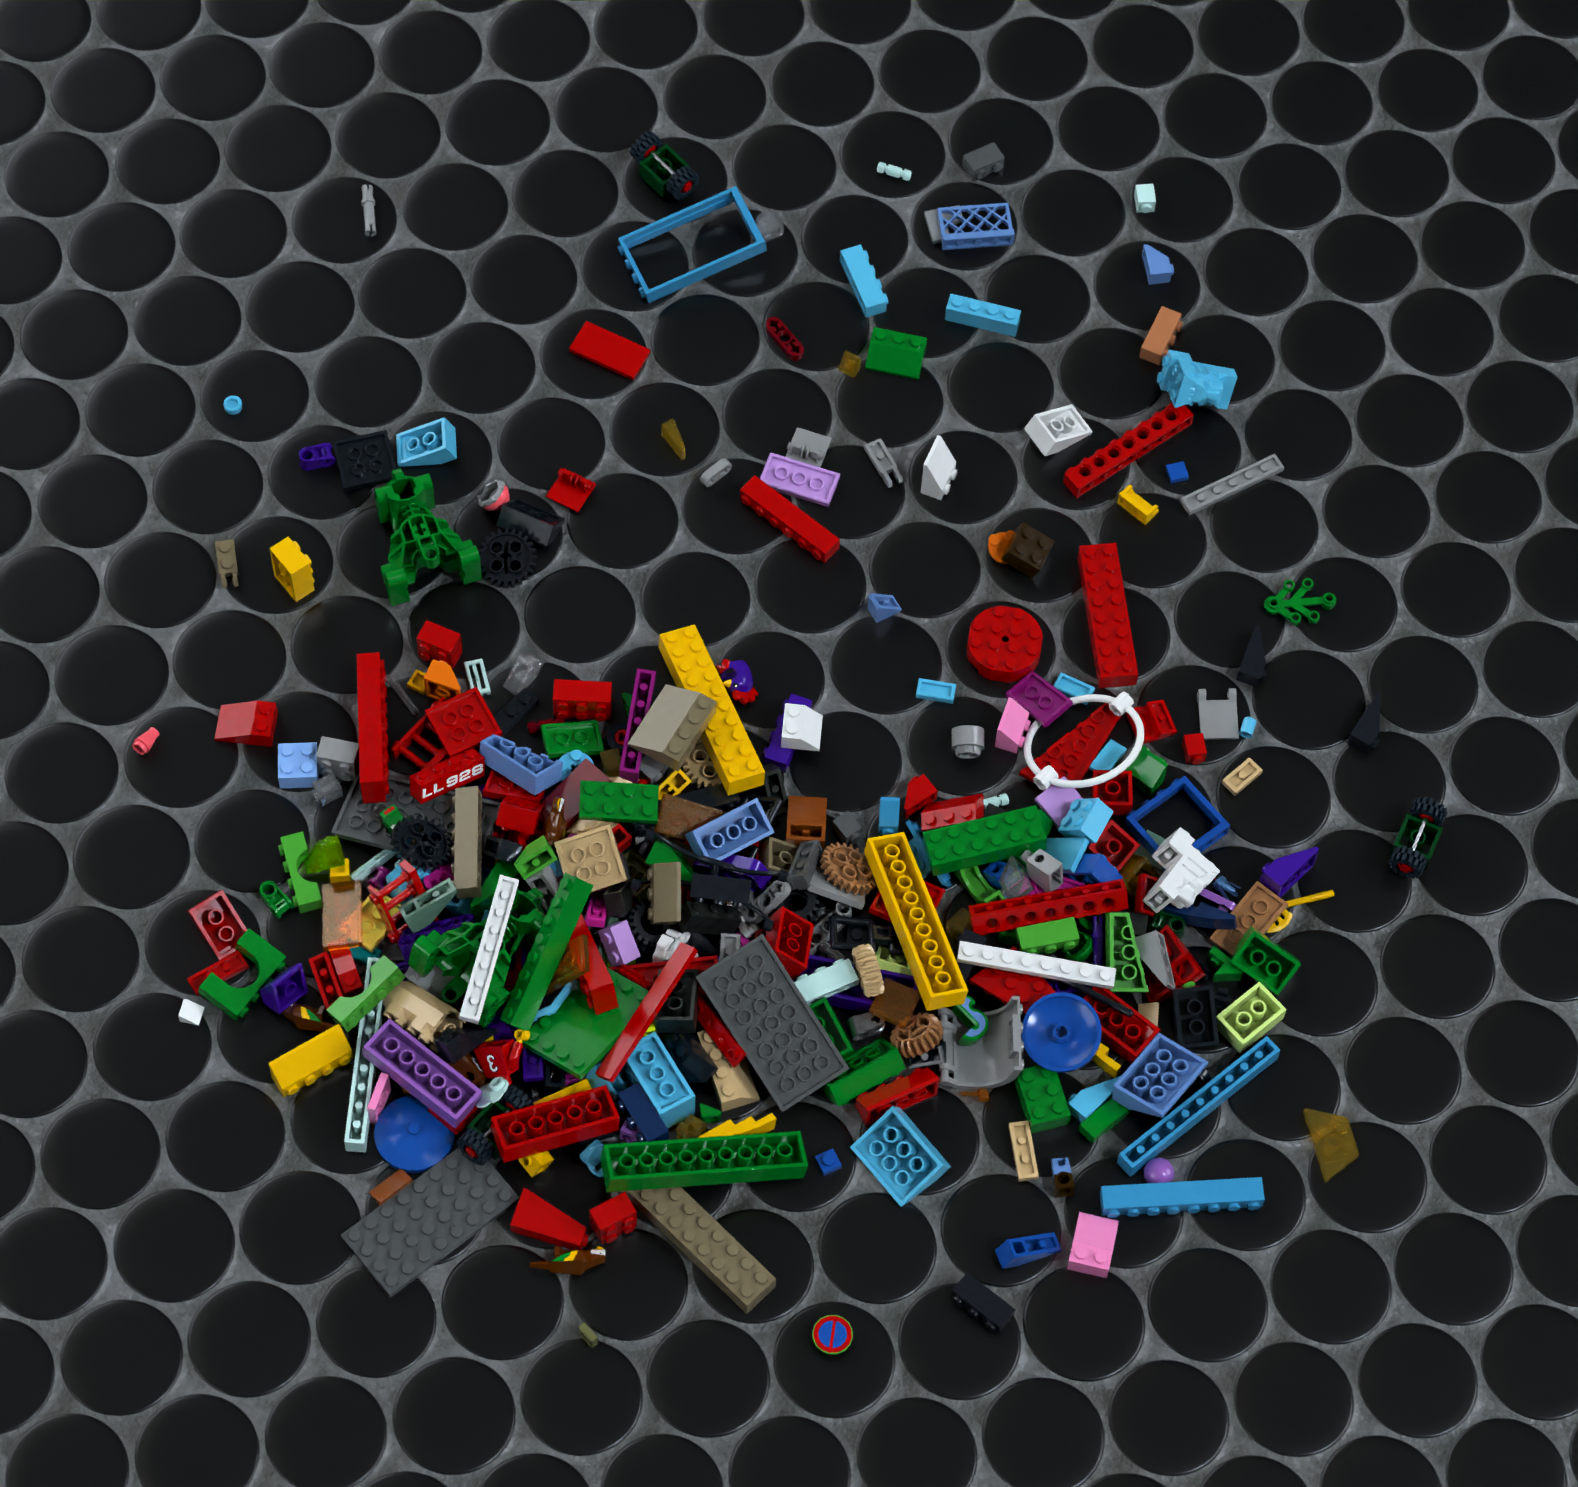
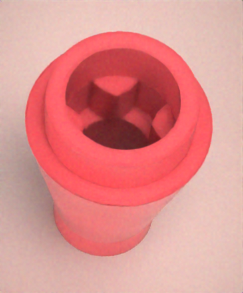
[132,727,159,755]

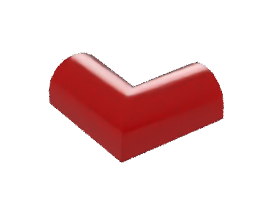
[1134,873,1159,916]

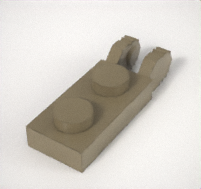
[215,539,239,588]

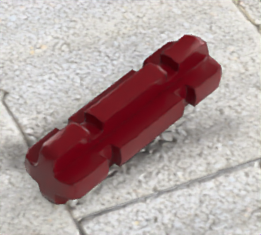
[527,717,565,734]

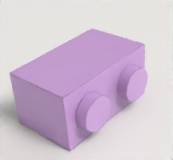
[598,920,641,967]

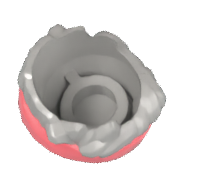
[478,480,510,511]

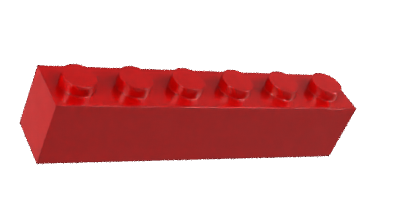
[740,475,840,563]

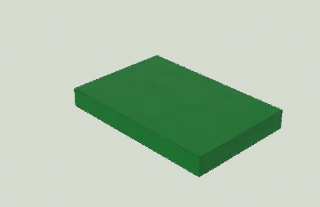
[540,720,604,759]

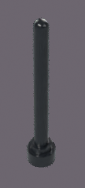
[1046,978,1134,1017]

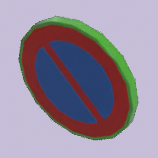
[812,1315,853,1355]

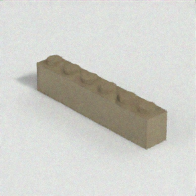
[451,786,482,899]

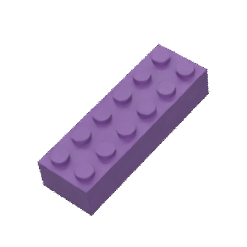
[363,1018,482,1129]

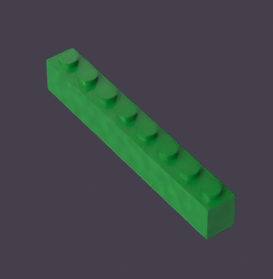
[500,873,594,1031]

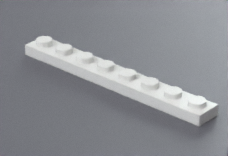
[459,875,519,1024]
[957,941,1116,990]

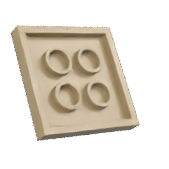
[554,824,628,893]

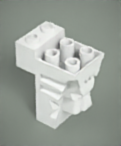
[1142,827,1220,913]

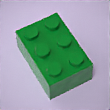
[1014,1065,1071,1134]

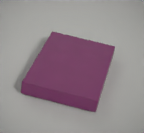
[1005,670,1073,728]

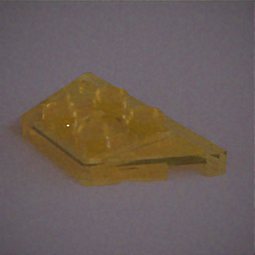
[1303,1109,1359,1182]

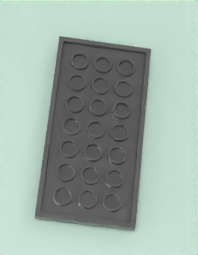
[331,769,501,865]
[695,934,850,1112]
[341,1148,520,1298]

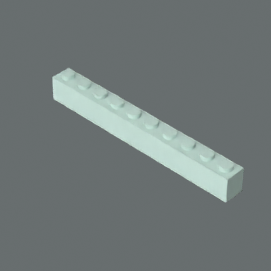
[344,957,384,1153]

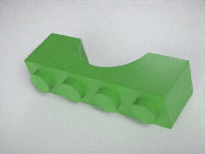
[278,831,323,914]
[953,866,1006,920]
[327,955,405,1032]

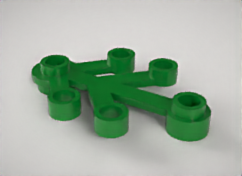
[1264,578,1337,625]

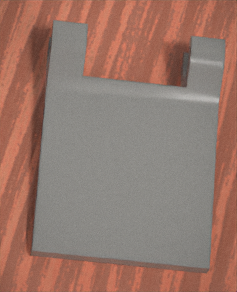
[1197,688,1239,740]

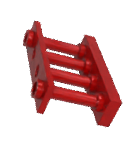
[391,697,449,771]
[367,860,438,946]
[697,995,747,1068]

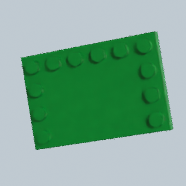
[522,967,648,1080]

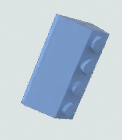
[685,798,775,867]

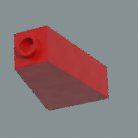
[510,1188,589,1250]

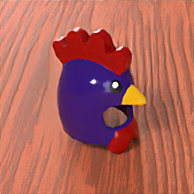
[716,659,758,705]

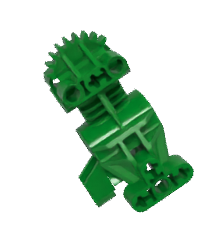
[374,468,482,607]
[408,888,546,1028]

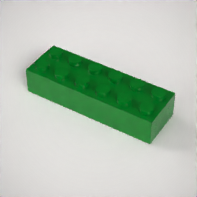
[923,805,1047,876]

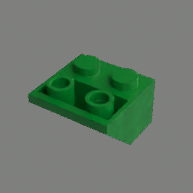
[1124,745,1168,797]

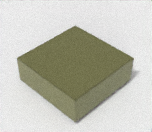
[579,1322,598,1348]

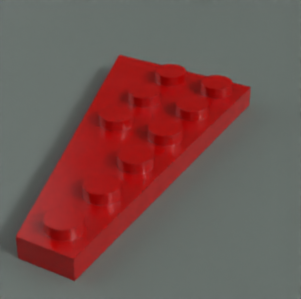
[1019,703,1122,790]
[968,946,1056,1016]

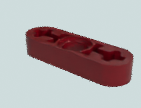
[766,317,804,361]

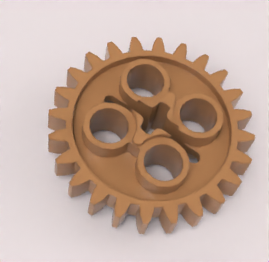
[819,842,877,896]

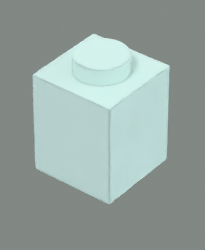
[1134,184,1156,213]

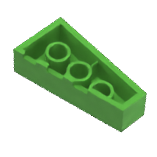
[1105,913,1149,993]

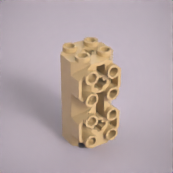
[383,980,466,1054]

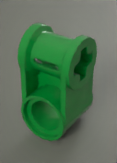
[260,881,294,919]

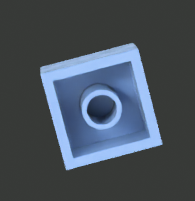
[278,742,319,789]

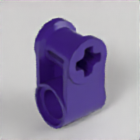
[299,443,336,471]

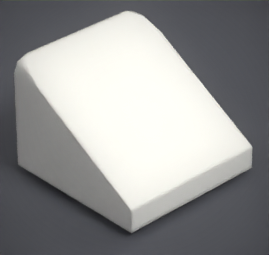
[178,999,205,1026]

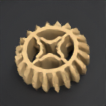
[852,944,884,997]

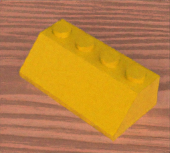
[269,1024,353,1097]

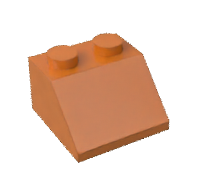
[424,659,461,700]

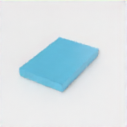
[1043,837,1090,873]

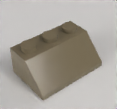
[647,862,681,925]

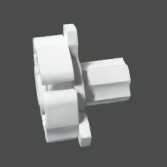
[652,929,699,962]

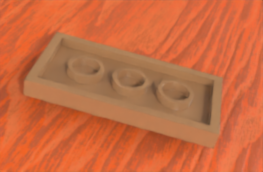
[1209,881,1288,957]

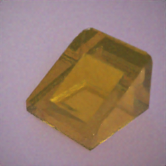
[839,351,861,378]

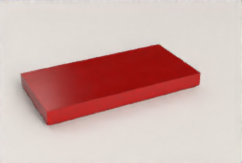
[569,321,651,381]

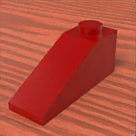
[327,938,364,997]

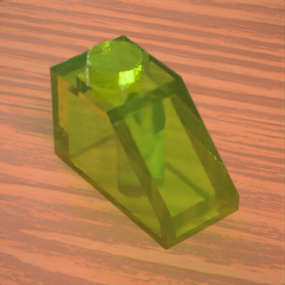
[303,835,345,874]

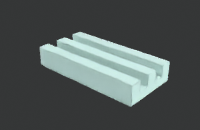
[464,658,491,696]

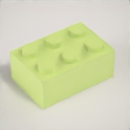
[1216,981,1287,1054]

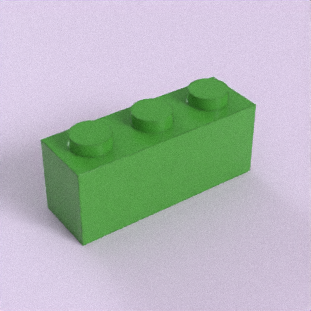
[1015,917,1080,954]

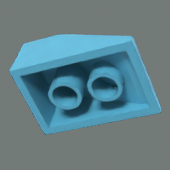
[396,417,457,467]

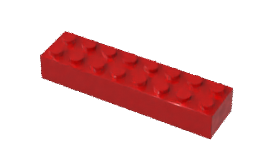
[1077,543,1138,688]
[357,652,390,804]

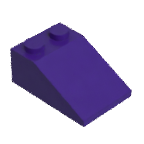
[1259,847,1319,898]

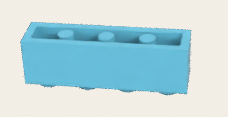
[840,244,888,318]
[945,294,1021,337]

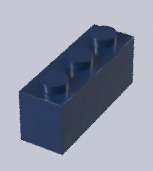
[616,1082,669,1142]

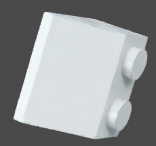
[781,703,823,751]

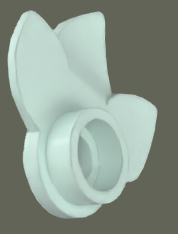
[476,1077,509,1108]

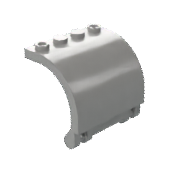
[938,996,1024,1090]

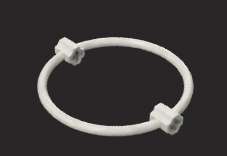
[1024,691,1144,791]

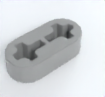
[700,458,732,487]

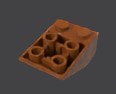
[786,796,827,851]

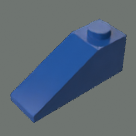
[995,1232,1062,1269]

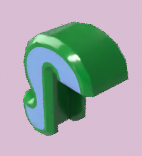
[952,995,989,1046]

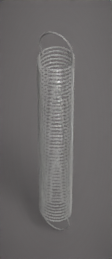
[386,675,419,717]

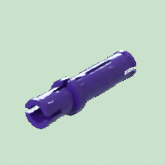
[1090,916,1105,966]

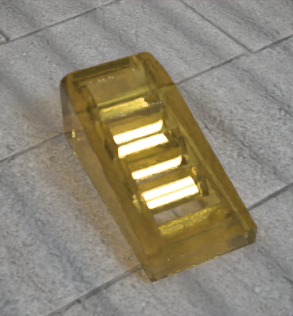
[661,418,686,460]

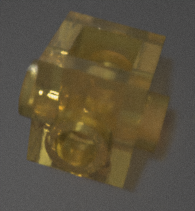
[676,1114,707,1139]

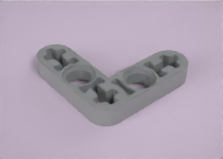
[739,880,791,924]

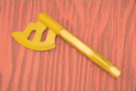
[1266,890,1334,933]

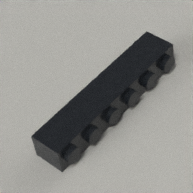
[624,783,740,838]

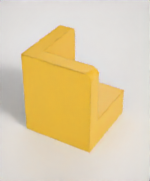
[330,858,351,887]

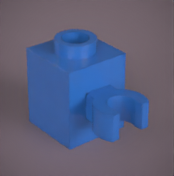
[980,861,1017,893]

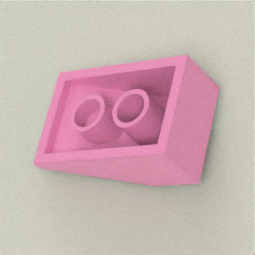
[1067,1212,1119,1278]

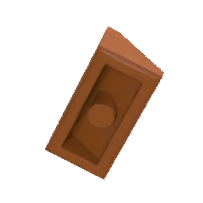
[369,1169,413,1206]

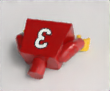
[474,1029,530,1085]

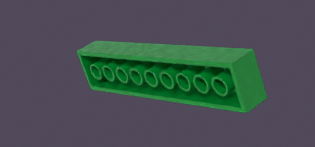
[600,1131,808,1192]

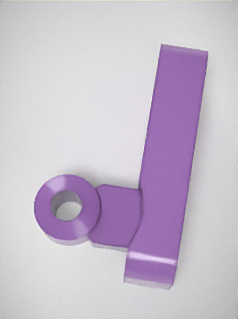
[1198,888,1236,913]

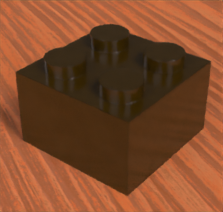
[1001,522,1055,578]

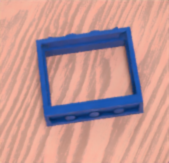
[1124,776,1230,871]

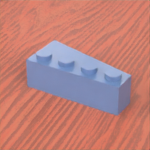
[479,734,563,796]

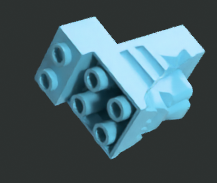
[1157,349,1237,410]

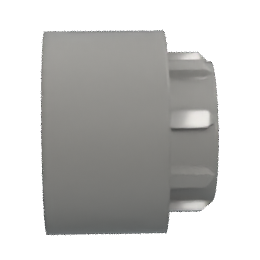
[952,725,985,759]

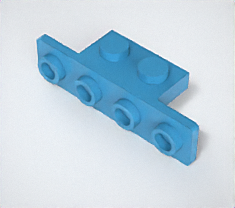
[905,820,952,887]

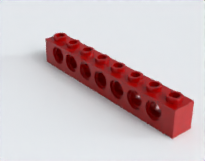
[1063,402,1194,498]
[968,879,1128,935]

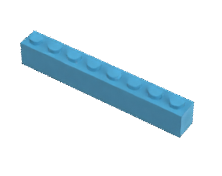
[1100,1177,1265,1218]

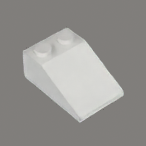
[1024,404,1093,456]
[921,435,958,500]

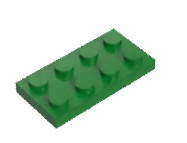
[579,780,659,824]

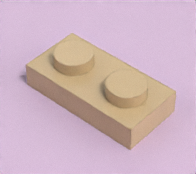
[1222,757,1263,796]

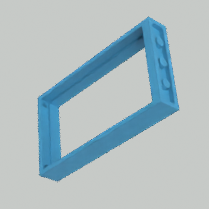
[617,186,767,303]

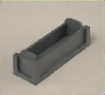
[787,839,823,890]

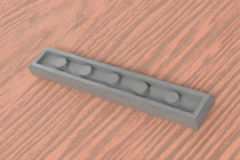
[1180,453,1285,515]

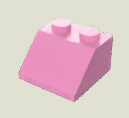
[995,697,1031,754]

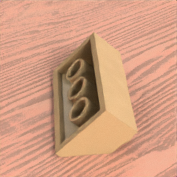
[697,1028,760,1112]

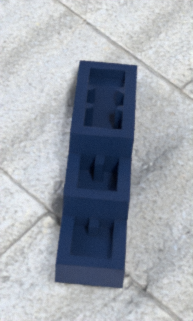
[1159,902,1237,930]

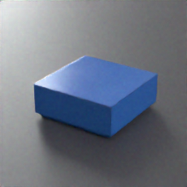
[1165,461,1189,484]

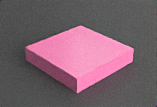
[367,1072,391,1124]

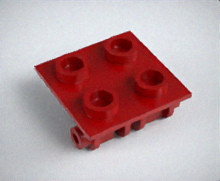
[546,468,596,512]

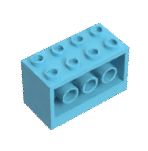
[621,1031,695,1129]

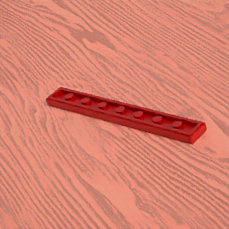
[595,942,698,1083]

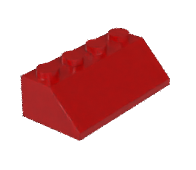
[1083,986,1161,1064]
[855,1067,940,1126]

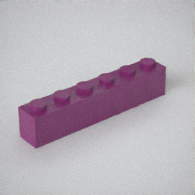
[619,668,656,783]

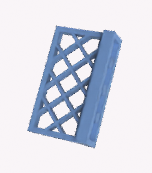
[937,203,1015,250]

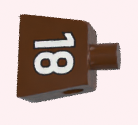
[448,1050,491,1089]

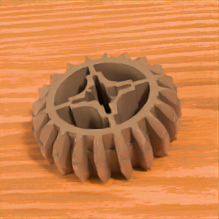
[890,1012,944,1058]

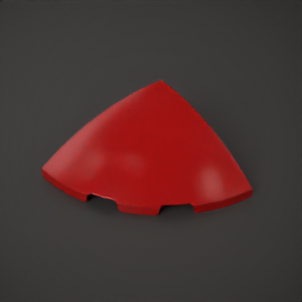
[1143,925,1206,1003]

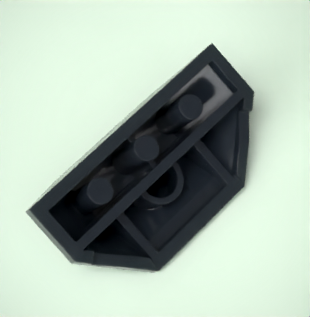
[661,1033,718,1083]

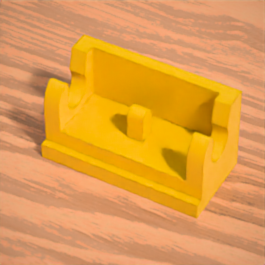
[1117,485,1159,525]

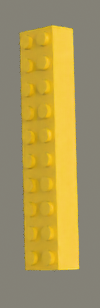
[658,624,765,796]
[864,832,968,1011]

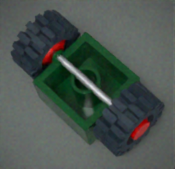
[630,131,700,200]
[1388,797,1447,879]
[456,1085,534,1166]

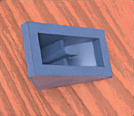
[867,593,902,623]

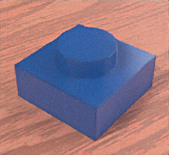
[815,1148,842,1176]

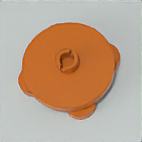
[988,530,1014,564]

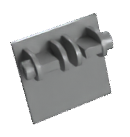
[785,427,832,468]

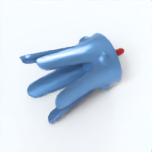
[1212,875,1241,900]

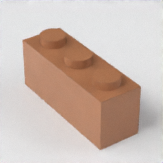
[1139,306,1183,365]

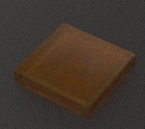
[869,977,921,1029]

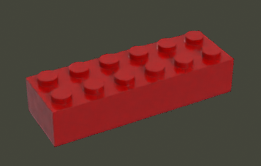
[564,914,619,1015]
[491,1085,620,1163]

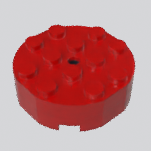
[966,606,1043,683]

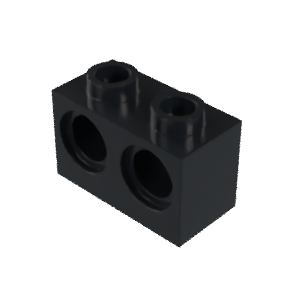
[482,834,523,863]

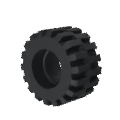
[770,880,819,924]
[620,902,672,957]

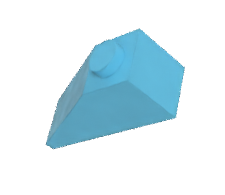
[1067,1076,1121,1123]

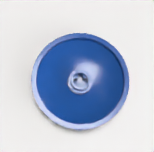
[1021,992,1102,1073]
[374,1095,455,1173]

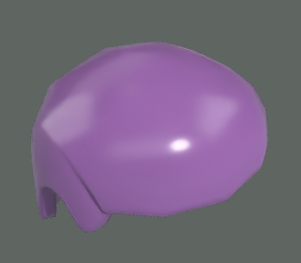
[1144,1157,1175,1183]

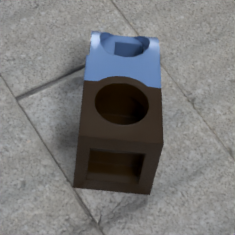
[1051,1157,1074,1198]

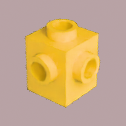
[518,1151,554,1177]

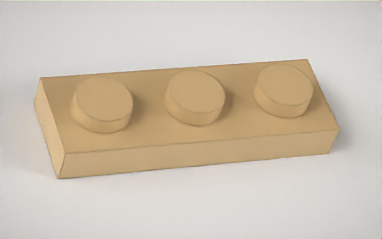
[1008,1120,1039,1182]

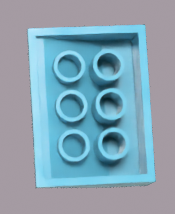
[850,1106,951,1207]

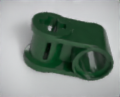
[1146,910,1186,939]

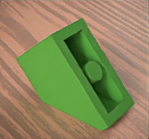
[514,835,558,880]

